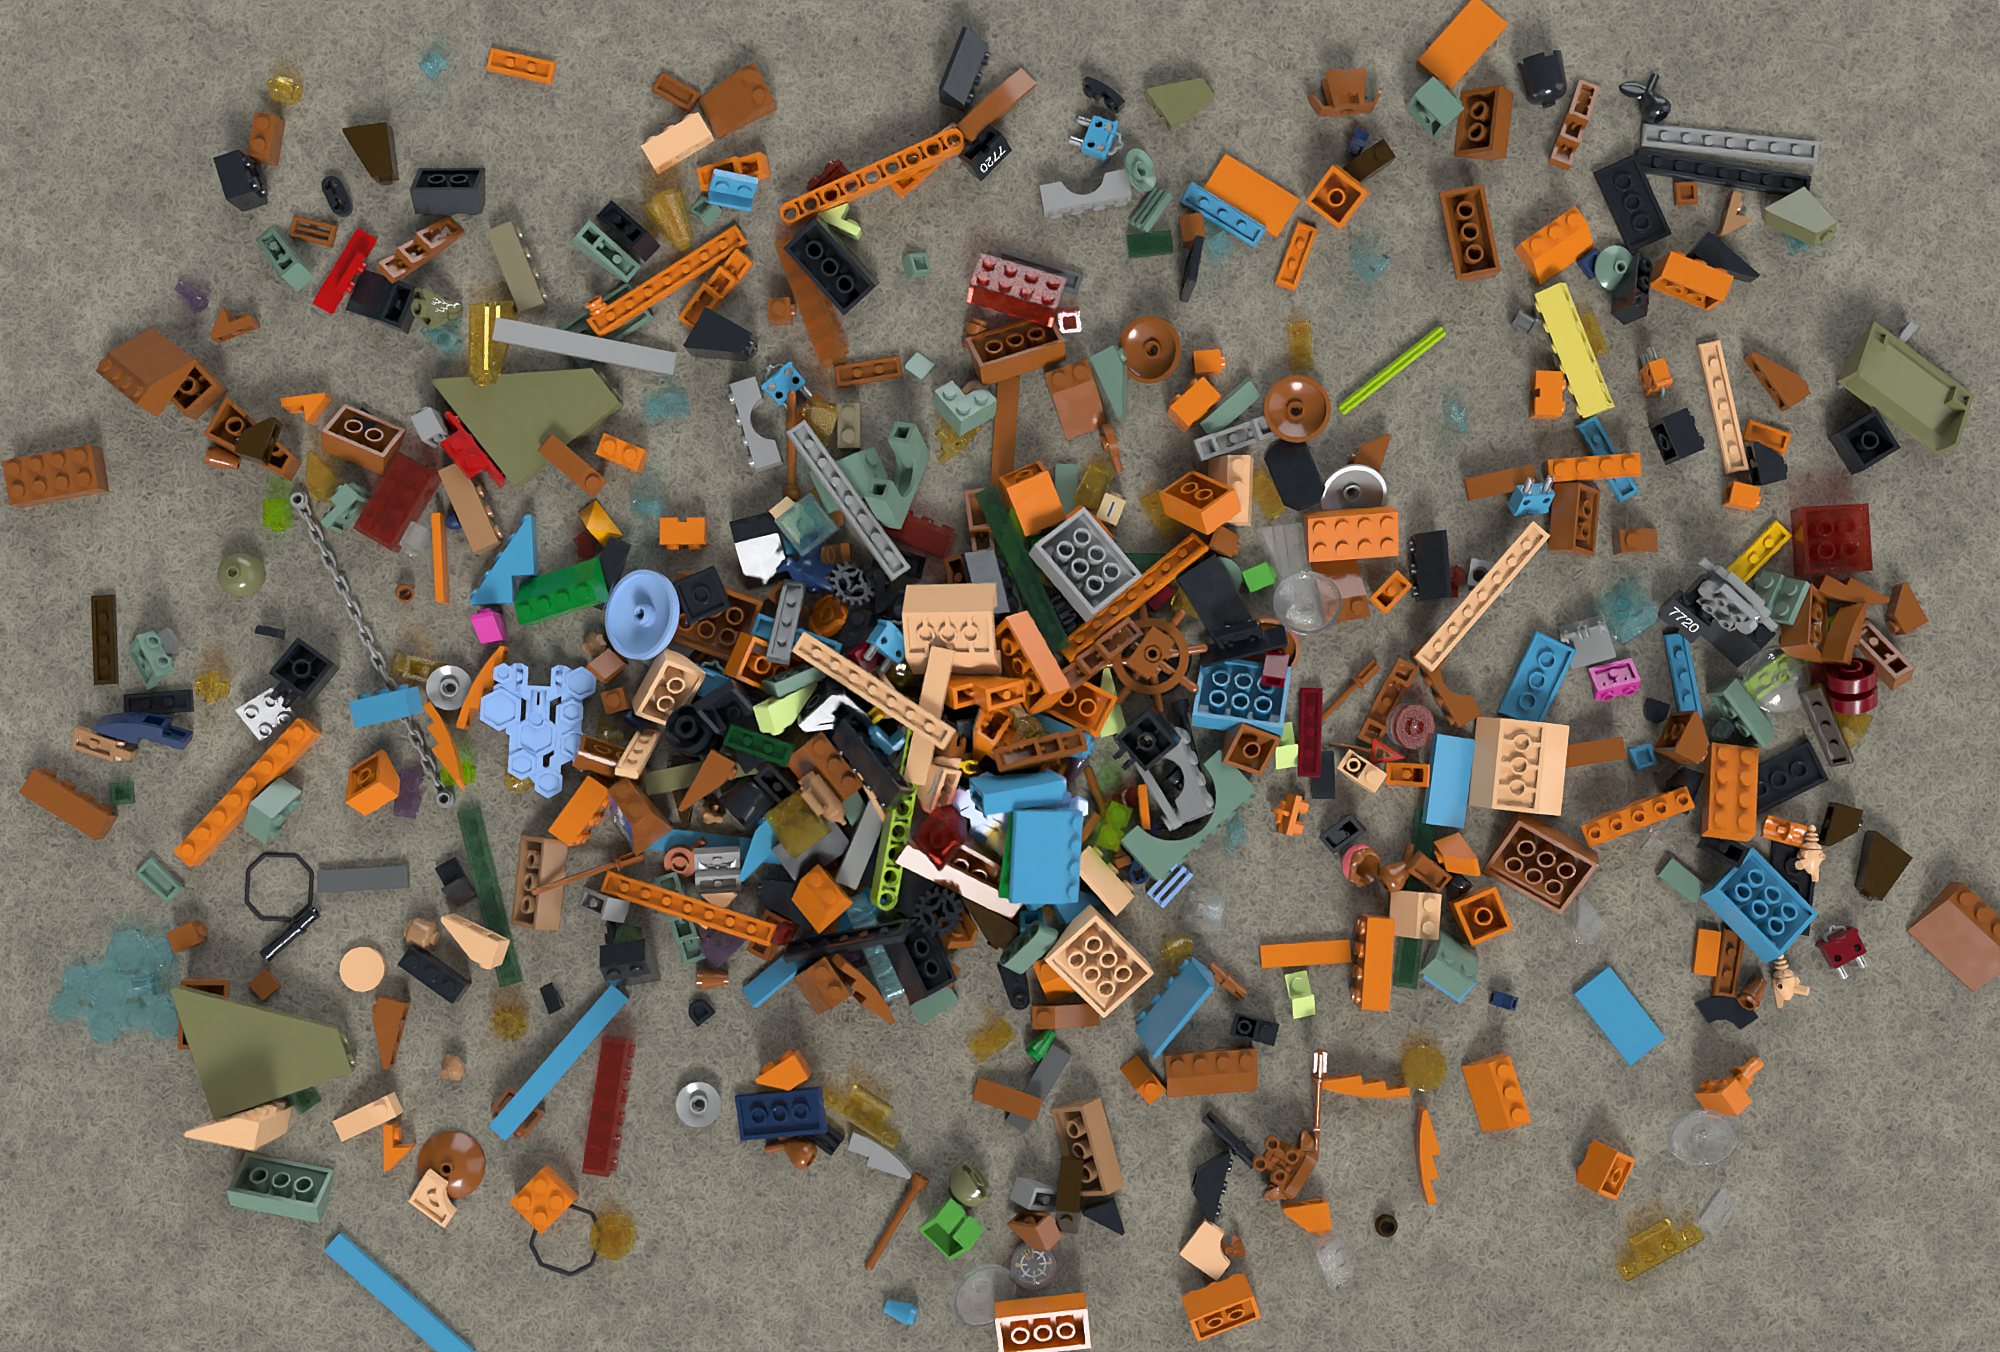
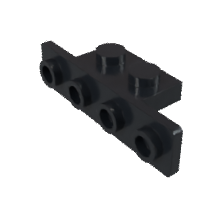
[1199,619,1289,668]

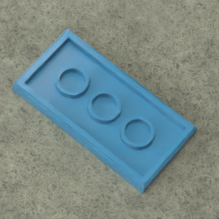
[1497,631,1577,722]
[1422,734,1475,829]
[1572,966,1665,1066]

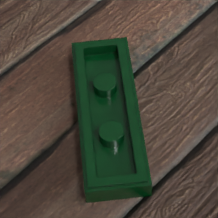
[723,723,795,767]

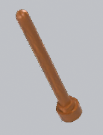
[783,390,801,499]
[1083,765,1132,869]
[865,1171,930,1271]

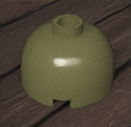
[217,552,266,597]
[949,1159,992,1207]

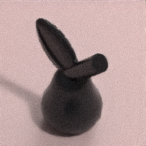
[1619,73,1671,124]

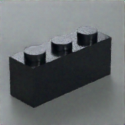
[397,945,472,1004]

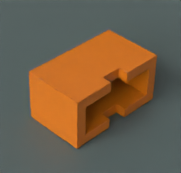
[1529,370,1566,419]
[595,433,649,474]
[660,518,708,551]

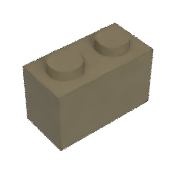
[837,403,862,452]

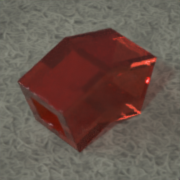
[573,531,595,557]

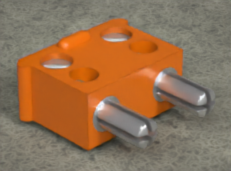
[1638,347,1673,402]

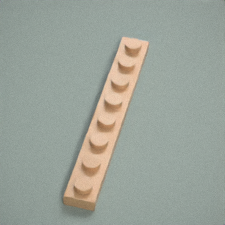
[1414,521,1550,672]
[792,632,956,750]

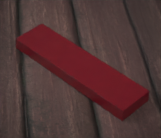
[1297,688,1323,778]

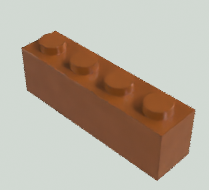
[19,768,118,840]

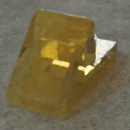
[967,1018,1016,1063]

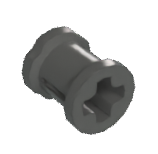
[1510,308,1540,335]

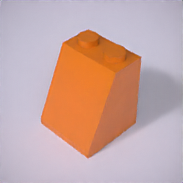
[999,460,1067,536]

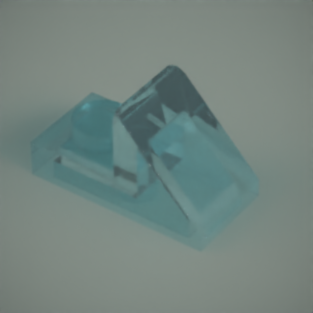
[643,393,691,422]

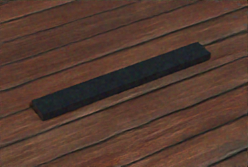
[1635,148,1812,196]

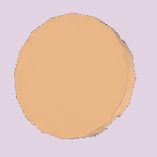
[339,946,386,992]

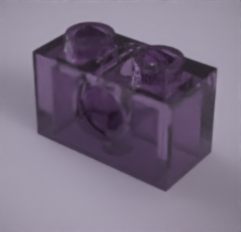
[698,930,747,970]

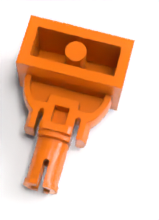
[1694,1056,1764,1116]

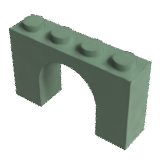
[864,421,930,529]

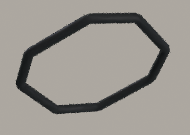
[244,852,314,922]
[529,1204,604,1277]

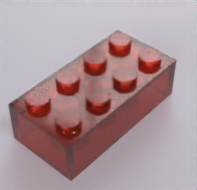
[966,253,1067,327]
[353,451,442,553]

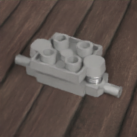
[1697,557,1779,634]

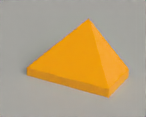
[578,500,622,547]

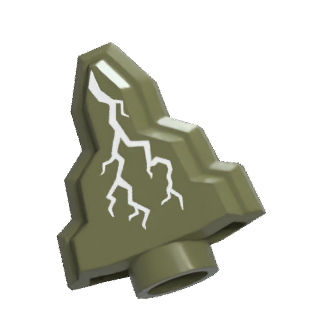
[411,288,463,329]

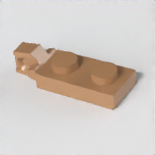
[71,725,138,762]

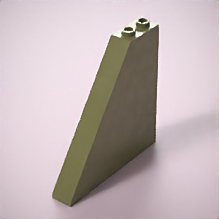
[432,368,624,489]
[170,985,356,1120]

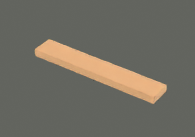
[1696,340,1749,474]
[904,646,955,786]

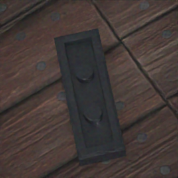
[123,689,194,714]

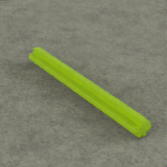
[1337,326,1446,415]

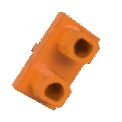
[1270,793,1309,836]
[1760,815,1808,848]

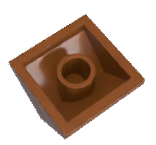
[1221,722,1281,776]

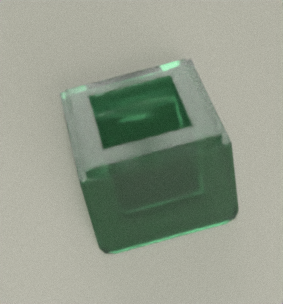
[107,781,135,806]
[288,1086,322,1115]

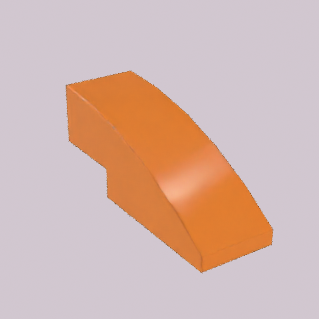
[697,152,771,191]

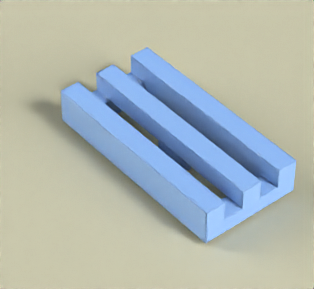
[1146,863,1193,908]

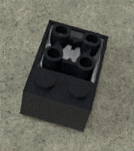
[346,270,417,334]

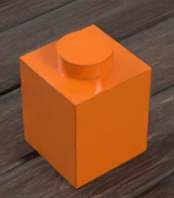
[1192,349,1225,377]
[1722,481,1761,512]

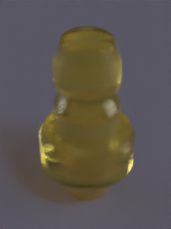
[1035,906,1054,919]

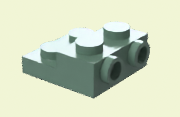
[320,482,372,533]
[1754,571,1810,625]
[127,630,174,690]

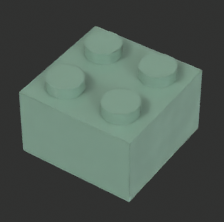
[1405,76,1464,140]

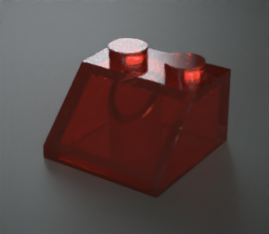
[911,804,967,872]

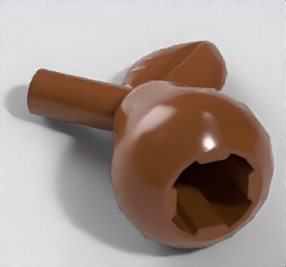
[1377,843,1415,893]
[765,1136,817,1170]

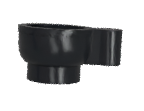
[1158,765,1184,795]
[1442,867,1473,897]

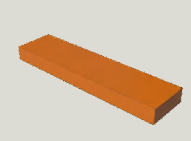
[431,513,450,604]
[1259,939,1352,968]

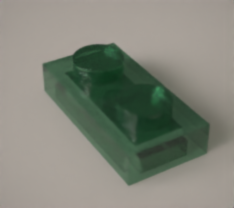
[1126,230,1173,259]

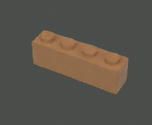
[438,463,504,555]

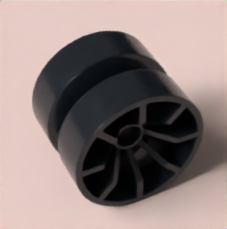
[665,704,724,761]

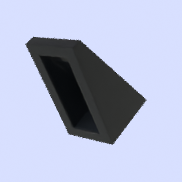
[540,982,565,1015]

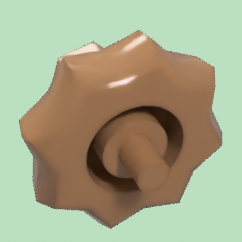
[582,631,607,659]
[699,800,727,824]
[440,1054,466,1081]

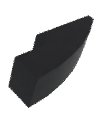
[592,536,632,610]

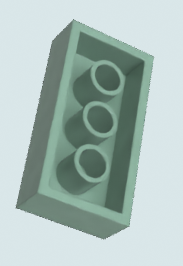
[762,661,827,698]

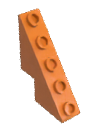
[944,674,1026,711]
[1581,786,1695,847]

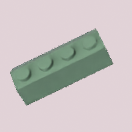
[227,1152,335,1223]

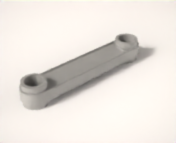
[1113,739,1185,832]

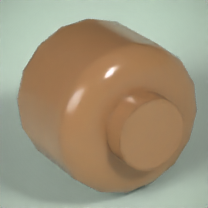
[404,917,440,950]

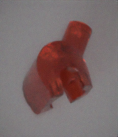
[1450,565,1466,598]
[1104,787,1138,808]

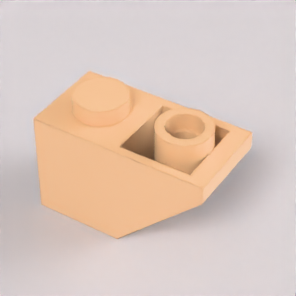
[1337,749,1387,793]

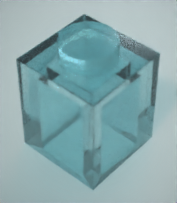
[1202,230,1235,267]

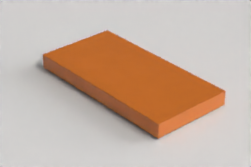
[1416,0,1508,91]
[1204,154,1300,238]

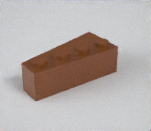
[203,396,302,482]

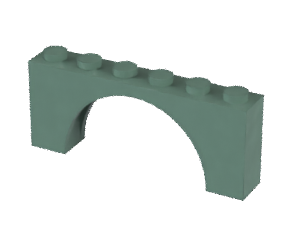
[1118,749,1256,881]

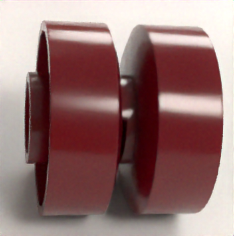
[1825,657,1878,714]

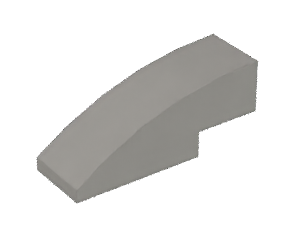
[848,1129,912,1179]

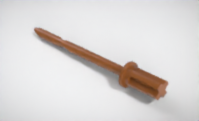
[1295,659,1381,744]
[531,851,644,896]
[1310,1048,1328,1154]

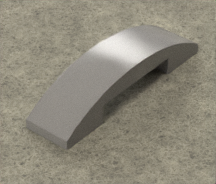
[1193,416,1275,462]

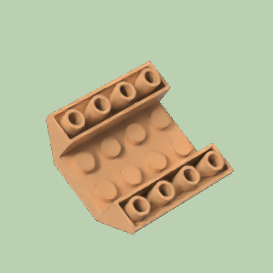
[902,583,1002,674]
[1468,717,1569,816]

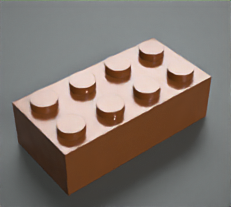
[2,444,109,508]

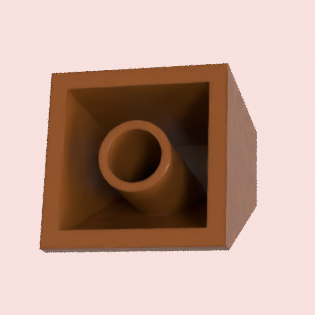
[792,955,854,1015]

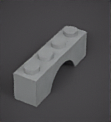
[1039,169,1132,219]
[728,376,783,472]
[1163,727,1214,822]

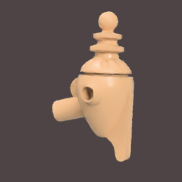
[1795,825,1825,882]
[1772,955,1809,1008]

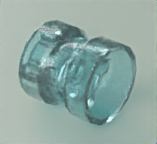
[418,49,450,82]

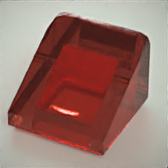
[1057,306,1082,334]

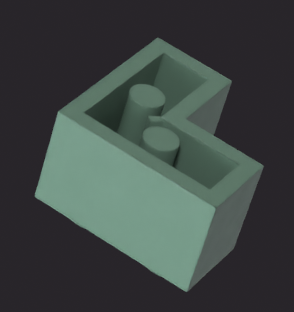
[933,381,997,436]
[243,777,302,844]

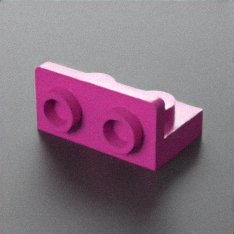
[1587,658,1641,701]

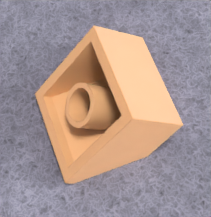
[1389,890,1442,940]

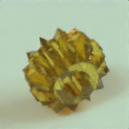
[489,1003,529,1042]

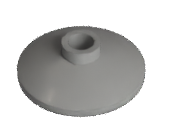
[426,665,472,710]
[676,1082,721,1128]

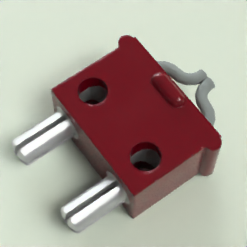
[1815,924,1868,979]

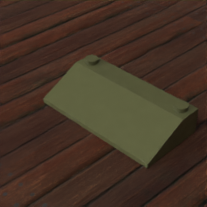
[1837,321,1974,456]

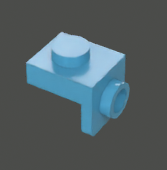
[868,724,906,755]

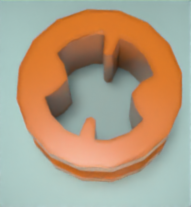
[584,295,607,316]

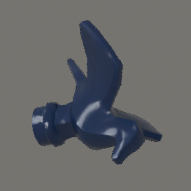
[776,532,837,594]

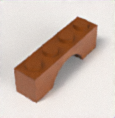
[1410,640,1482,728]

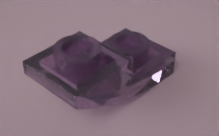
[394,768,425,819]

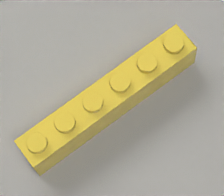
[1535,283,1615,418]

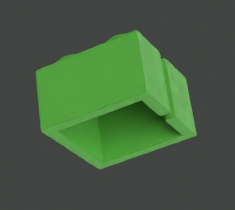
[918,1198,984,1261]

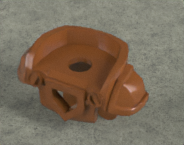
[1252,1128,1319,1201]

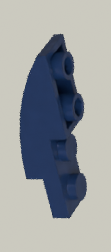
[93,712,194,750]

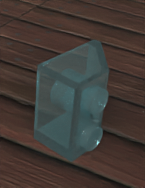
[774,493,841,557]
[1590,581,1659,646]

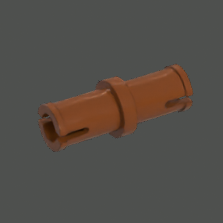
[1207,961,1248,1001]

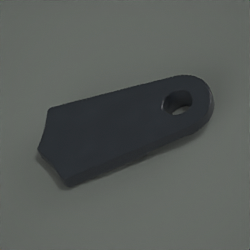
[997,964,1030,1010]

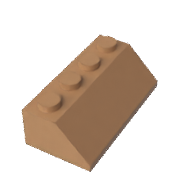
[511,835,568,930]
[1051,1098,1125,1196]

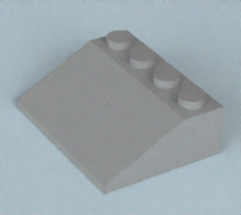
[1029,507,1143,623]

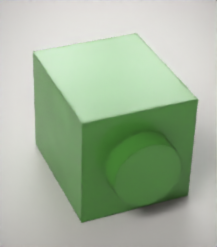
[1241,562,1276,594]

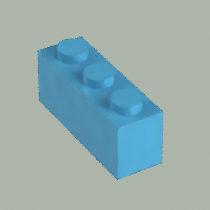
[349,684,424,728]

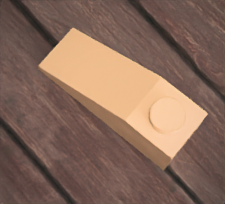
[441,913,510,969]
[332,1092,404,1142]

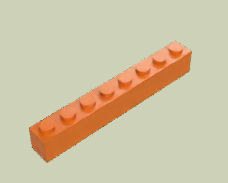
[173,718,323,867]

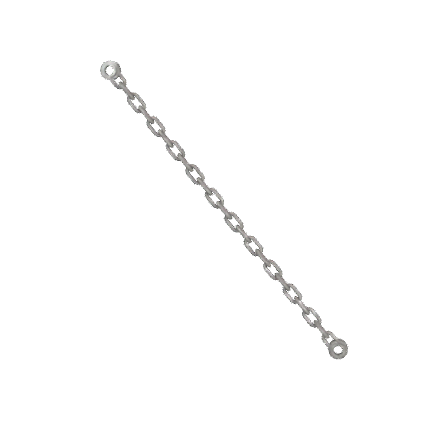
[290,491,456,808]

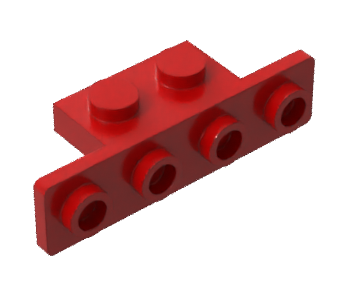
[313,228,377,315]
[440,410,505,488]

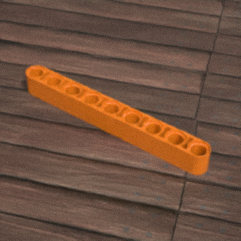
[779,128,965,227]

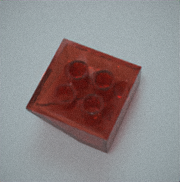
[1790,503,1873,576]

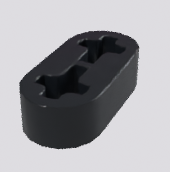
[321,176,353,218]

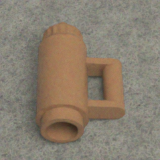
[798,770,846,825]

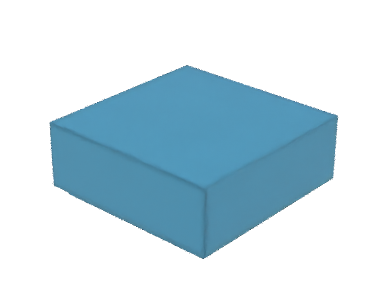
[1628,743,1658,771]

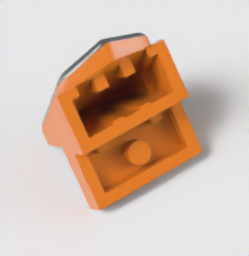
[972,707,1028,762]

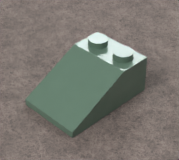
[809,447,889,514]
[1420,926,1479,998]

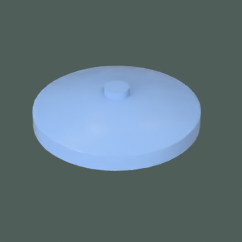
[605,570,679,660]

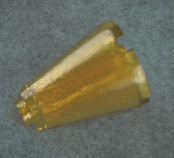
[640,186,694,252]

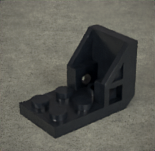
[797,677,891,737]
[692,680,778,774]

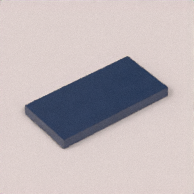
[735,1086,828,1141]

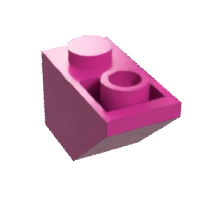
[470,608,508,645]

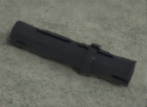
[260,906,321,962]
[1201,1111,1256,1169]

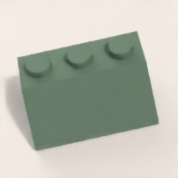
[1707,677,1776,748]

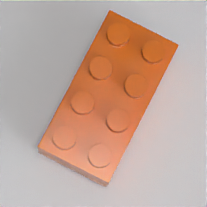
[1303,506,1398,562]
[995,610,1071,715]
[1701,742,1759,842]
[1350,914,1395,1011]
[994,1292,1091,1352]

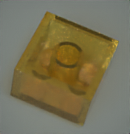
[764,789,832,858]

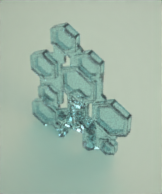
[48,929,179,1044]

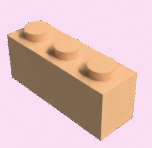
[641,112,714,174]

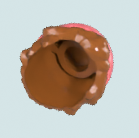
[1341,844,1381,887]

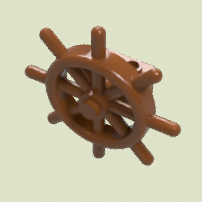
[1103,603,1208,714]

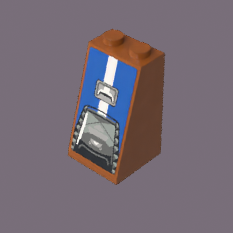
[607,777,673,856]

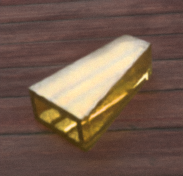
[468,300,519,386]

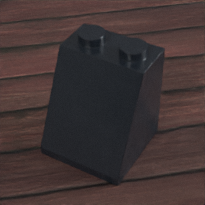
[683,307,758,362]

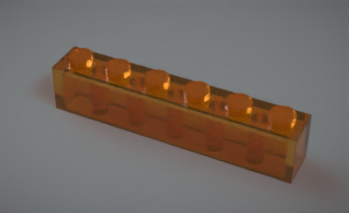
[774,233,849,370]

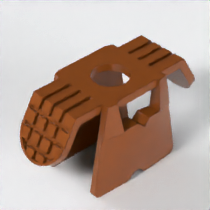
[1307,67,1383,117]

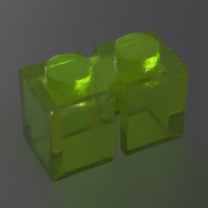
[1093,801,1133,852]

